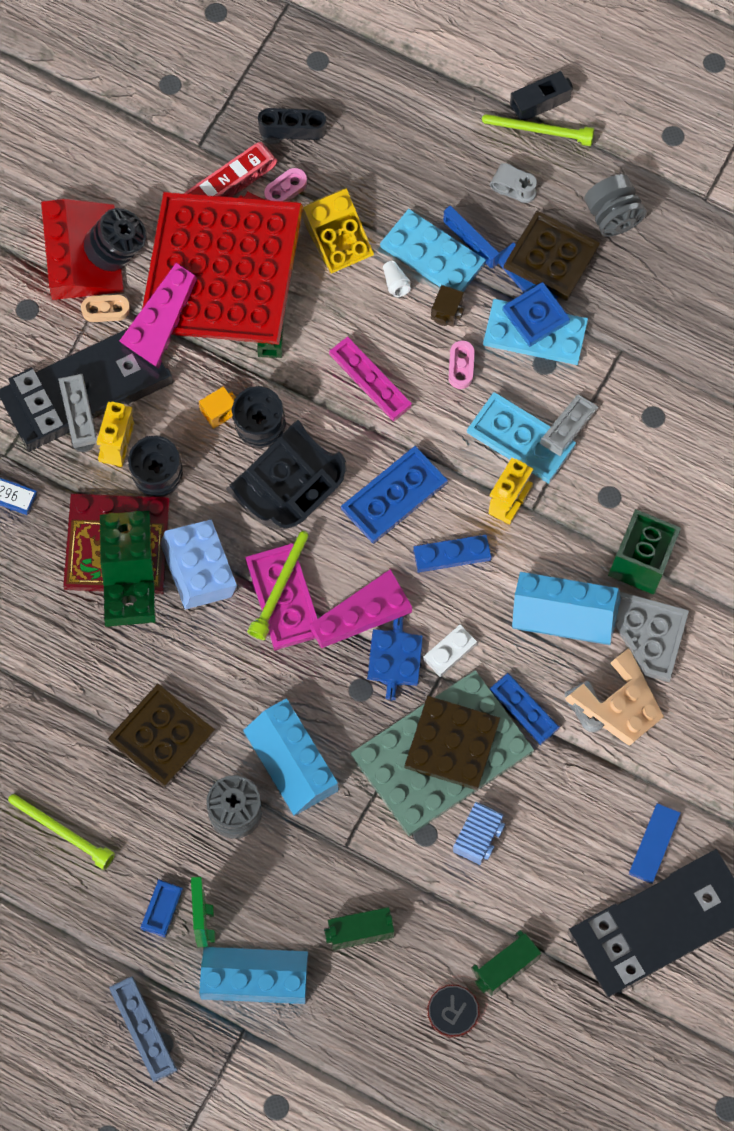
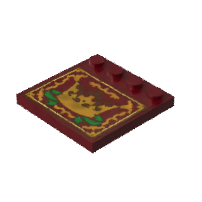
[63,494,170,594]

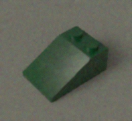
[608,509,681,595]

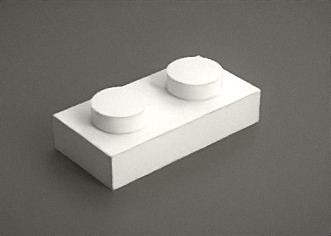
[423,625,477,677]

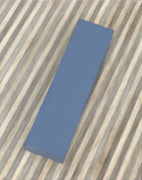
[109,976,177,1083]

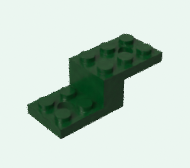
[100,511,156,627]

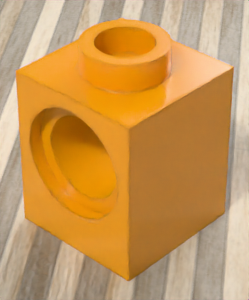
[199,386,236,429]

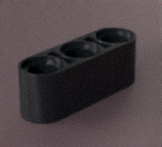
[258,108,326,140]

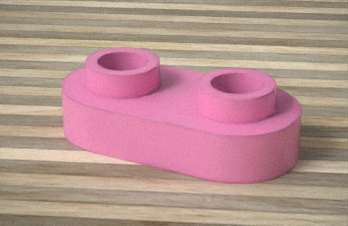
[264,168,307,202]
[448,341,474,389]

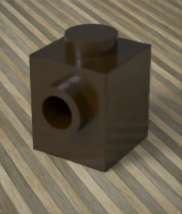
[431,284,465,327]

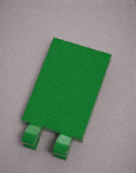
[191,877,215,947]

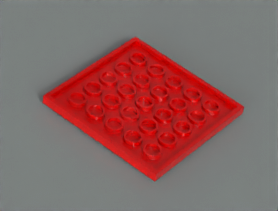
[142,192,303,345]

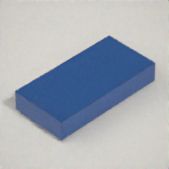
[140,879,183,938]

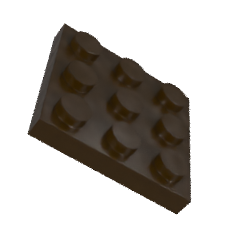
[503,210,600,301]
[107,683,216,789]
[404,695,500,791]

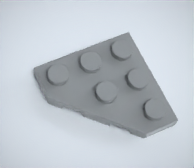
[615,591,689,682]

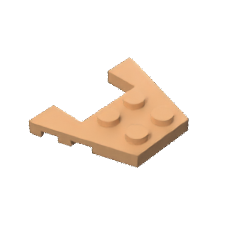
[565,648,664,746]

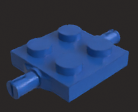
[367,617,423,700]

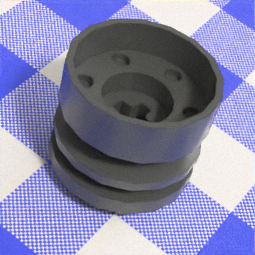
[584,174,647,237]
[206,775,262,839]

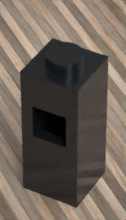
[510,71,573,121]

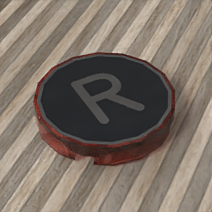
[427,985,479,1038]

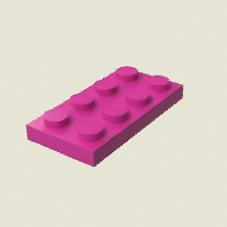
[245,543,317,651]

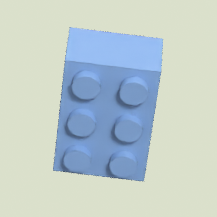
[160,519,237,609]

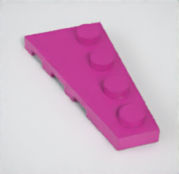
[119,263,197,369]
[311,570,412,648]

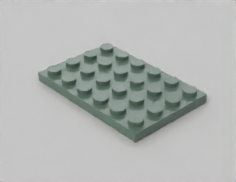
[351,671,534,837]

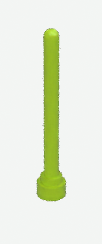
[482,114,594,147]
[247,531,308,640]
[8,794,115,870]

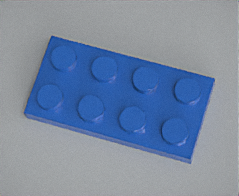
[341,446,448,544]

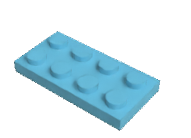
[380,209,486,292]
[483,299,588,365]
[467,392,576,484]

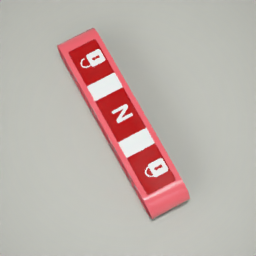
[183,142,277,197]

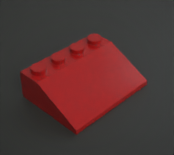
[41,199,124,300]

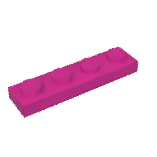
[329,336,412,422]

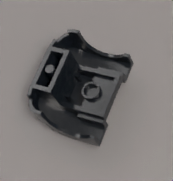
[226,420,346,530]

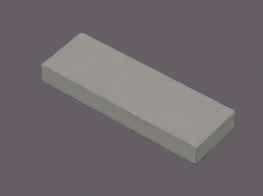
[59,374,97,448]
[540,394,598,456]

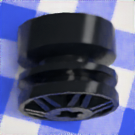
[83,208,146,271]
[232,386,286,448]
[128,435,183,497]

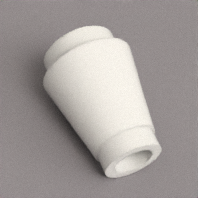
[383,261,411,297]

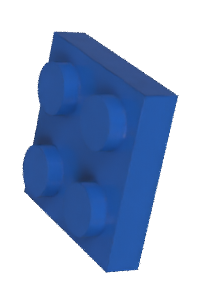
[502,282,570,347]

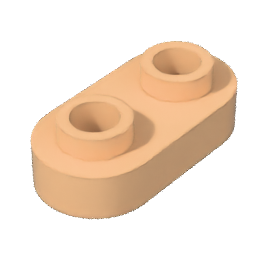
[81,295,130,322]

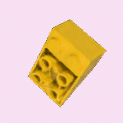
[302,188,374,274]

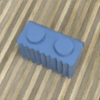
[453,802,506,865]

